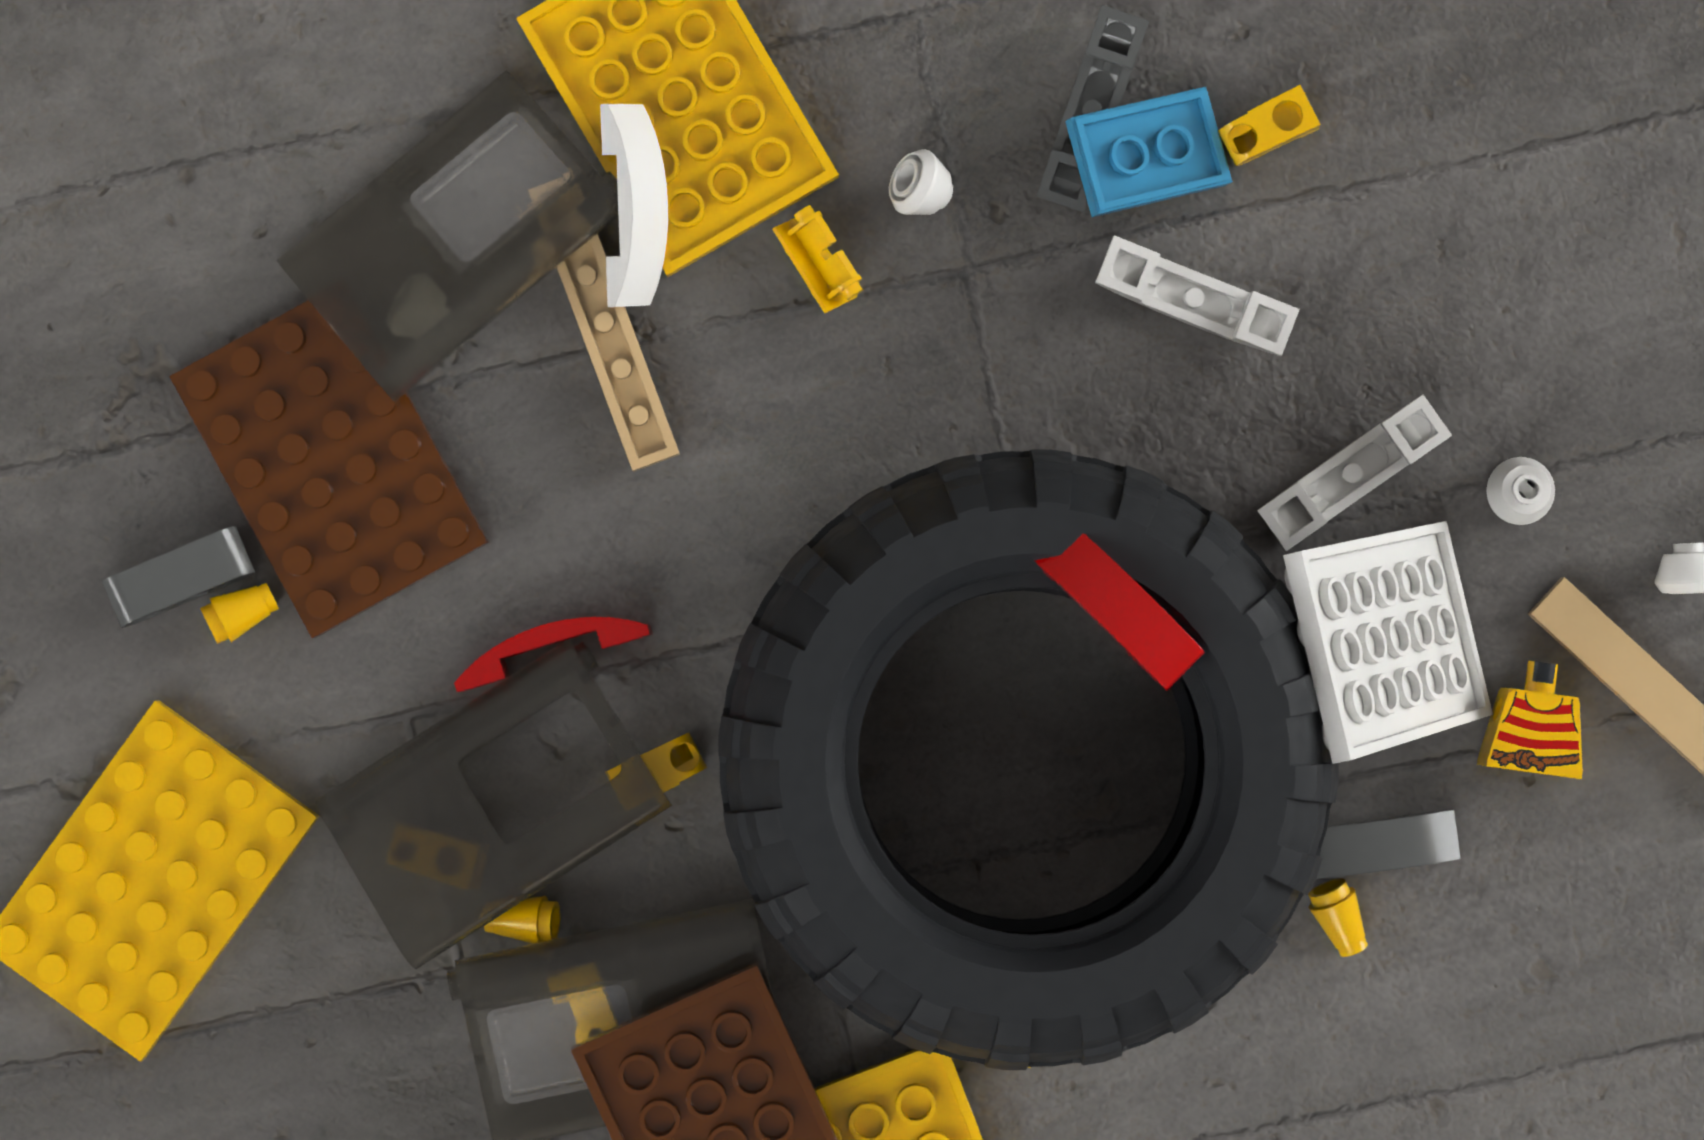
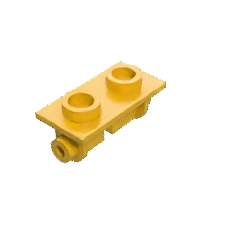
[772,205,863,314]

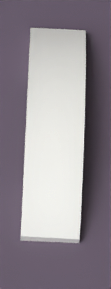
[600,104,668,307]
[1095,235,1300,356]
[1257,395,1452,551]

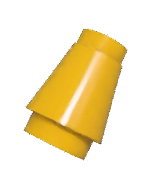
[200,583,279,644]
[1308,878,1368,957]
[483,896,561,946]

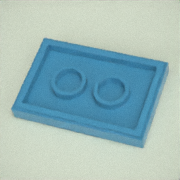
[1065,87,1233,217]

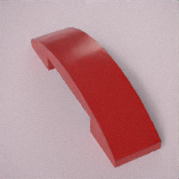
[1034,533,1205,691]
[454,617,653,693]

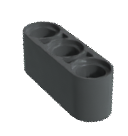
[102,526,255,628]

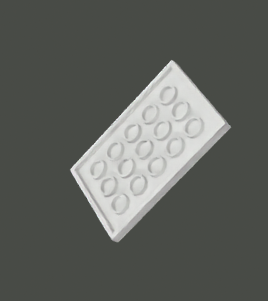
[1283,521,1493,764]

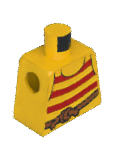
[1477,661,1583,779]

